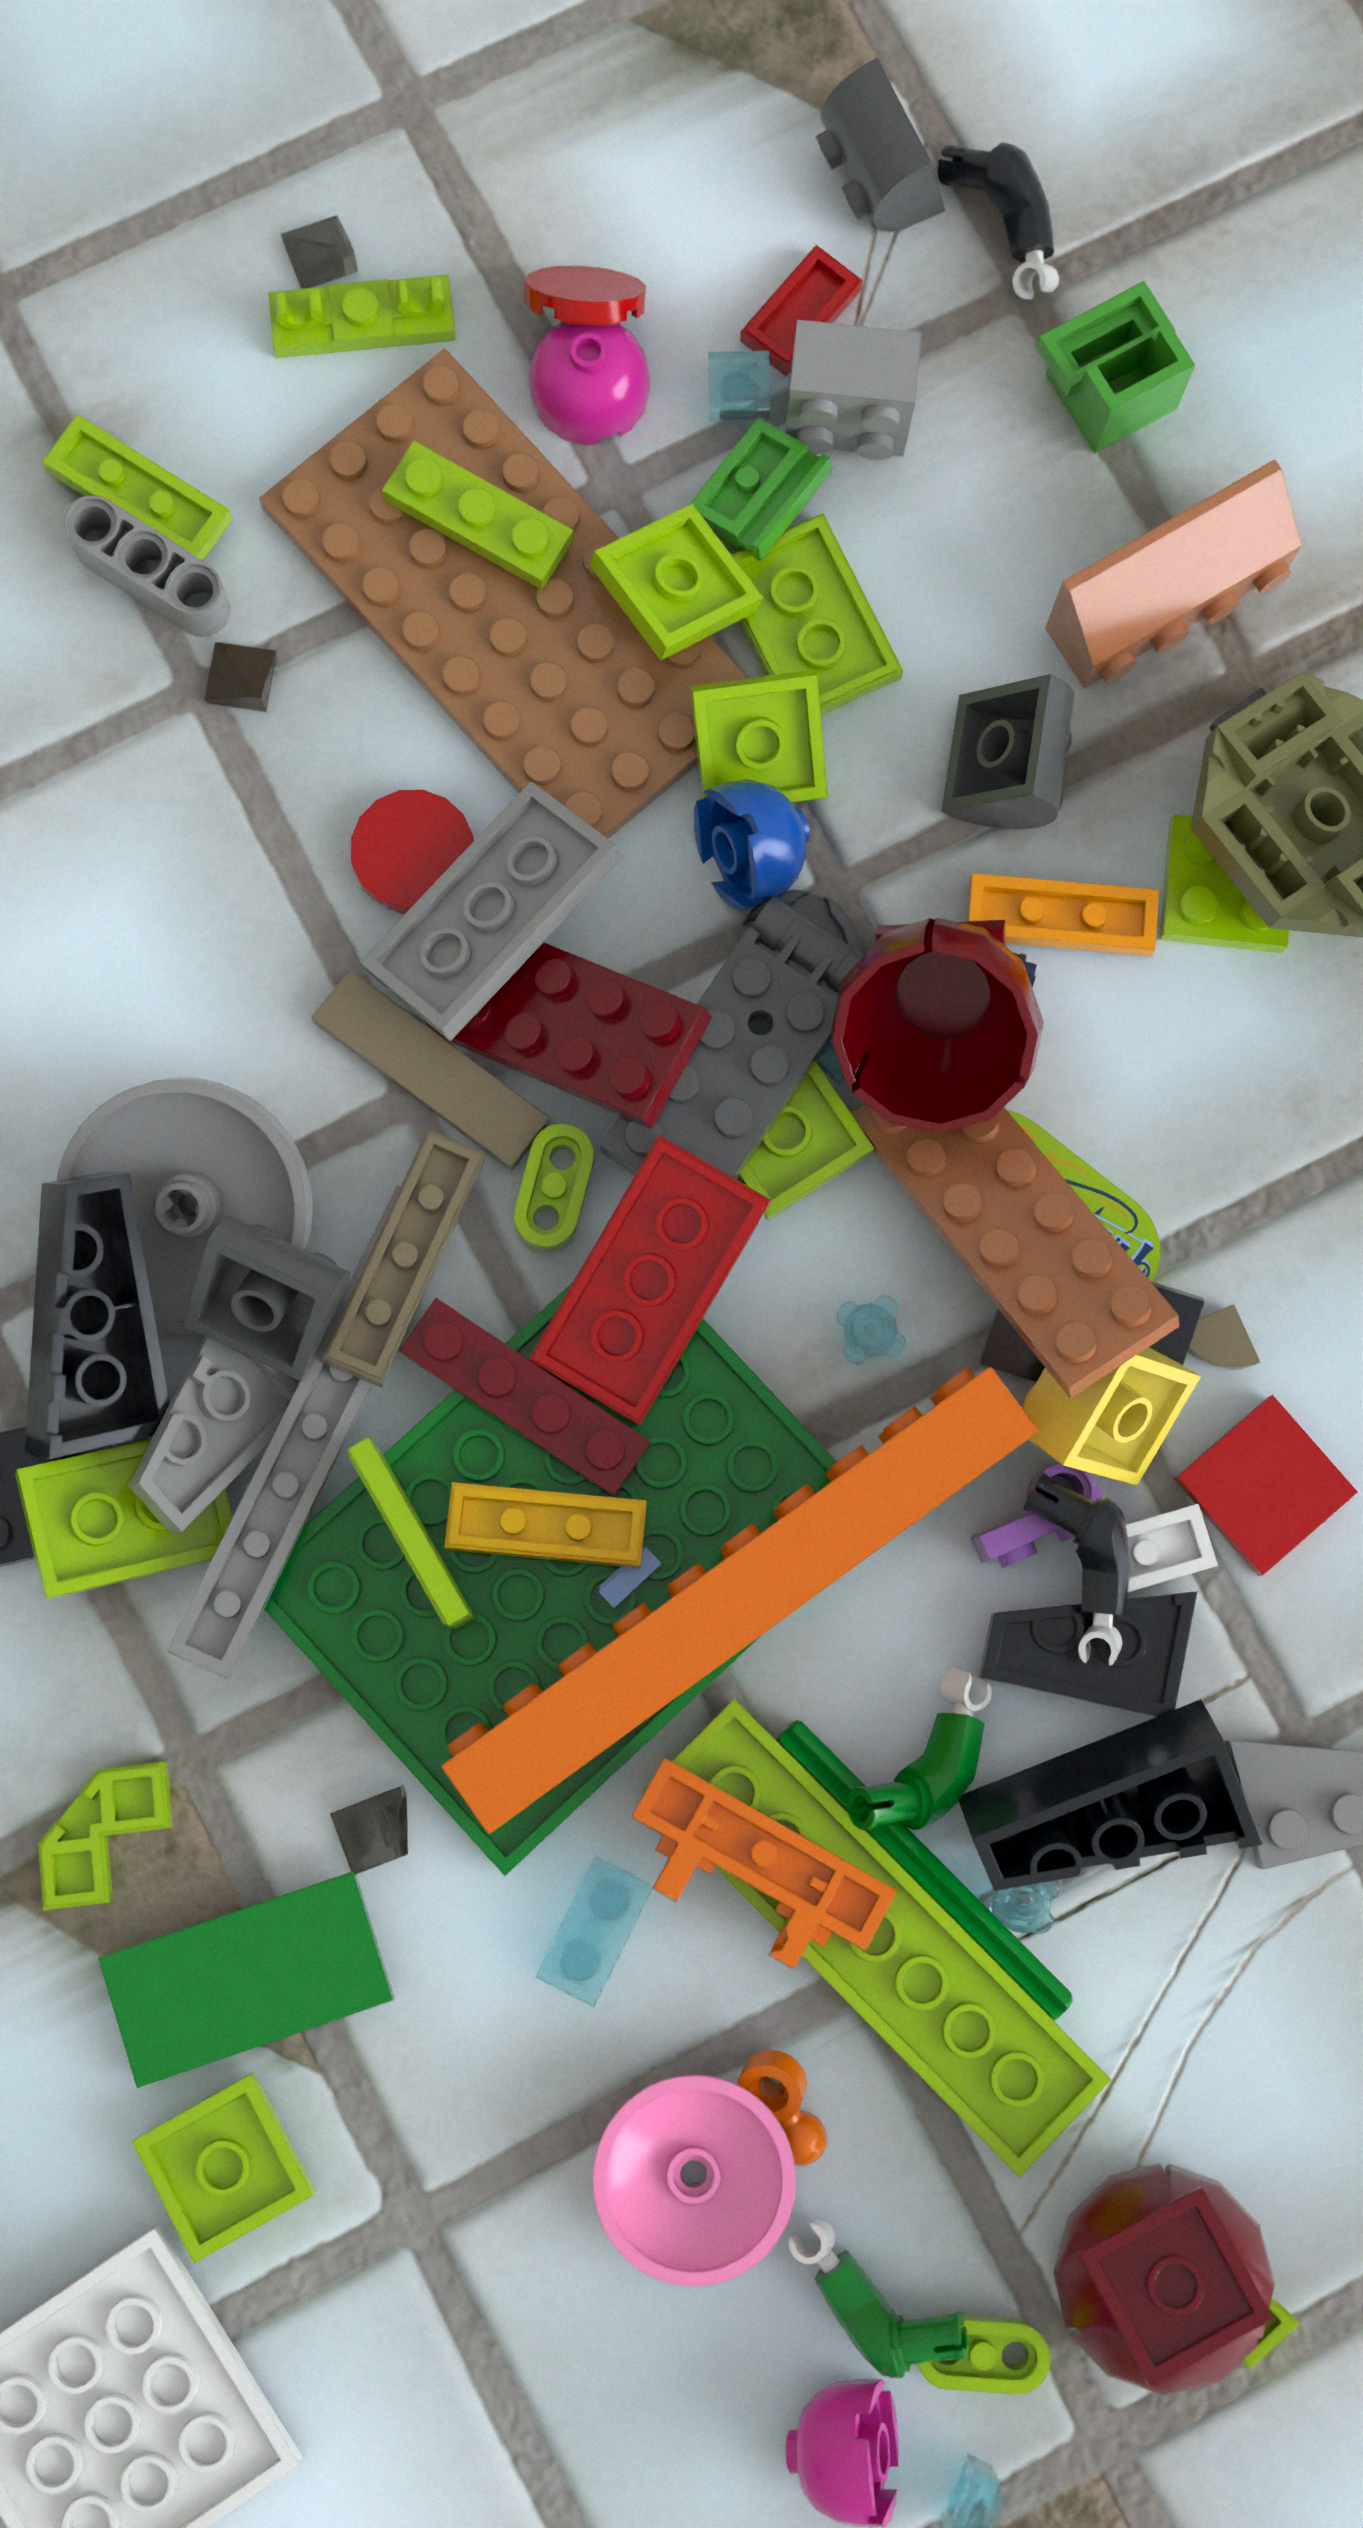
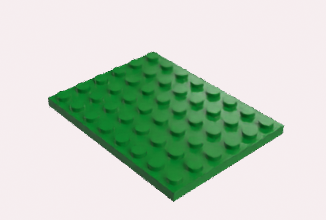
[264,1282,837,1876]

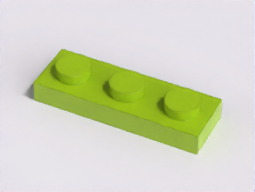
[42,414,233,561]
[382,441,574,590]

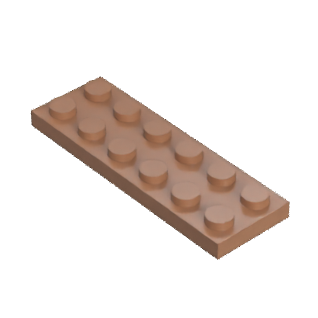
[850,1103,1180,1399]

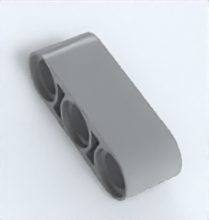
[64,495,230,637]

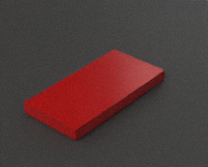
[529,1135,772,1425]

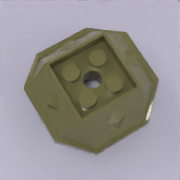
[1191,671,1363,937]

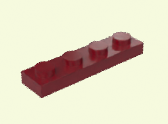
[399,1298,650,1497]

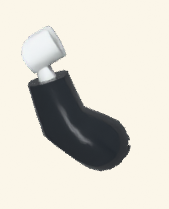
[937,142,1059,300]
[1023,1472,1131,1666]

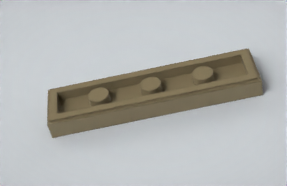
[311,969,550,1171]
[322,1129,486,1388]

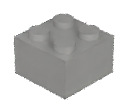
[785,320,922,460]

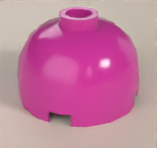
[529,322,650,445]
[786,2379,899,2527]

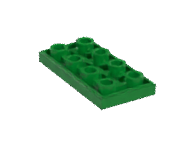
[98,1870,395,2088]

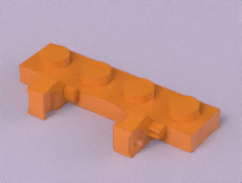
[631,1757,897,1969]

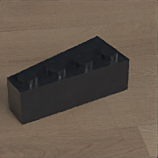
[25,1172,170,1459]
[958,1699,1263,1891]

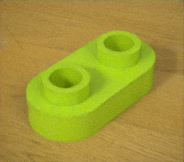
[514,1123,594,1251]
[917,2314,1051,2394]

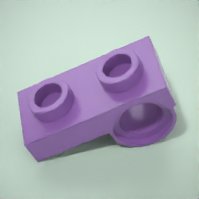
[971,1463,1104,1568]

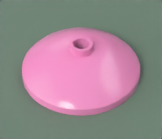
[593,2074,796,2286]

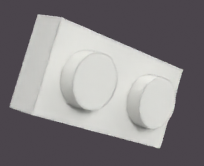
[1072,1504,1218,1592]

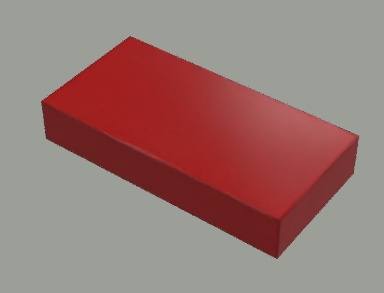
[740,245,863,377]

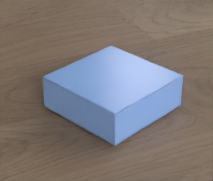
[598,1547,661,1609]

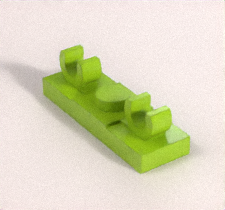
[268,274,456,358]

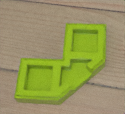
[38,1761,173,1911]

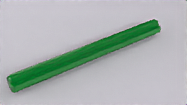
[776,1720,1073,2021]

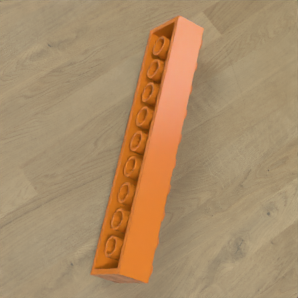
[441,1366,1039,1834]

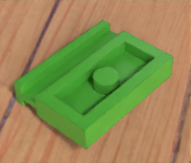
[689,418,832,562]

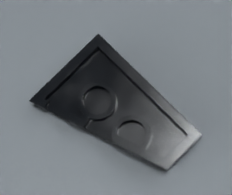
[979,1591,1198,1717]

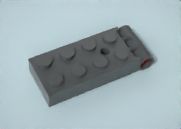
[600,897,864,1179]

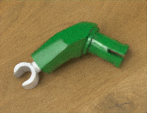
[847,1667,992,1830]
[789,2219,969,2378]

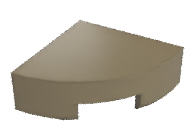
[1188,1304,1260,1370]

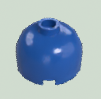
[694,779,810,911]

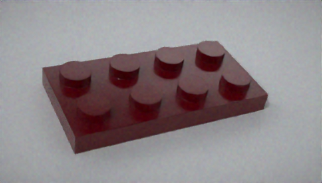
[436,942,712,1129]

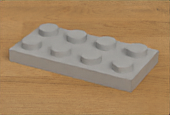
[359,781,623,1041]

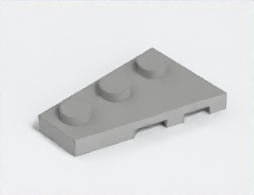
[128,1336,297,1534]
[1224,1740,1363,1870]

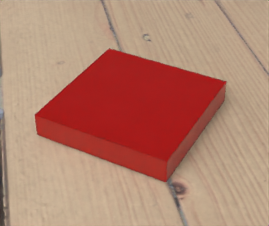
[1173,1395,1358,1576]

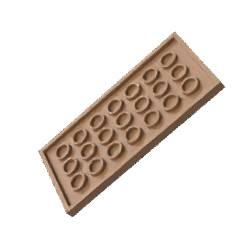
[259,348,747,839]

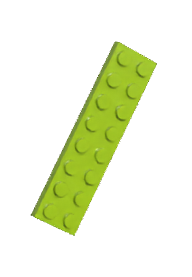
[642,1698,1112,2178]

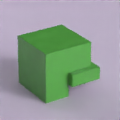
[1036,281,1195,453]

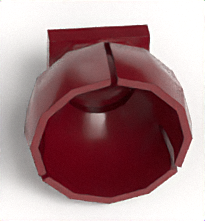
[831,918,1044,1133]
[1053,2163,1275,2395]

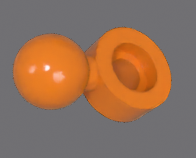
[737,2050,827,2166]

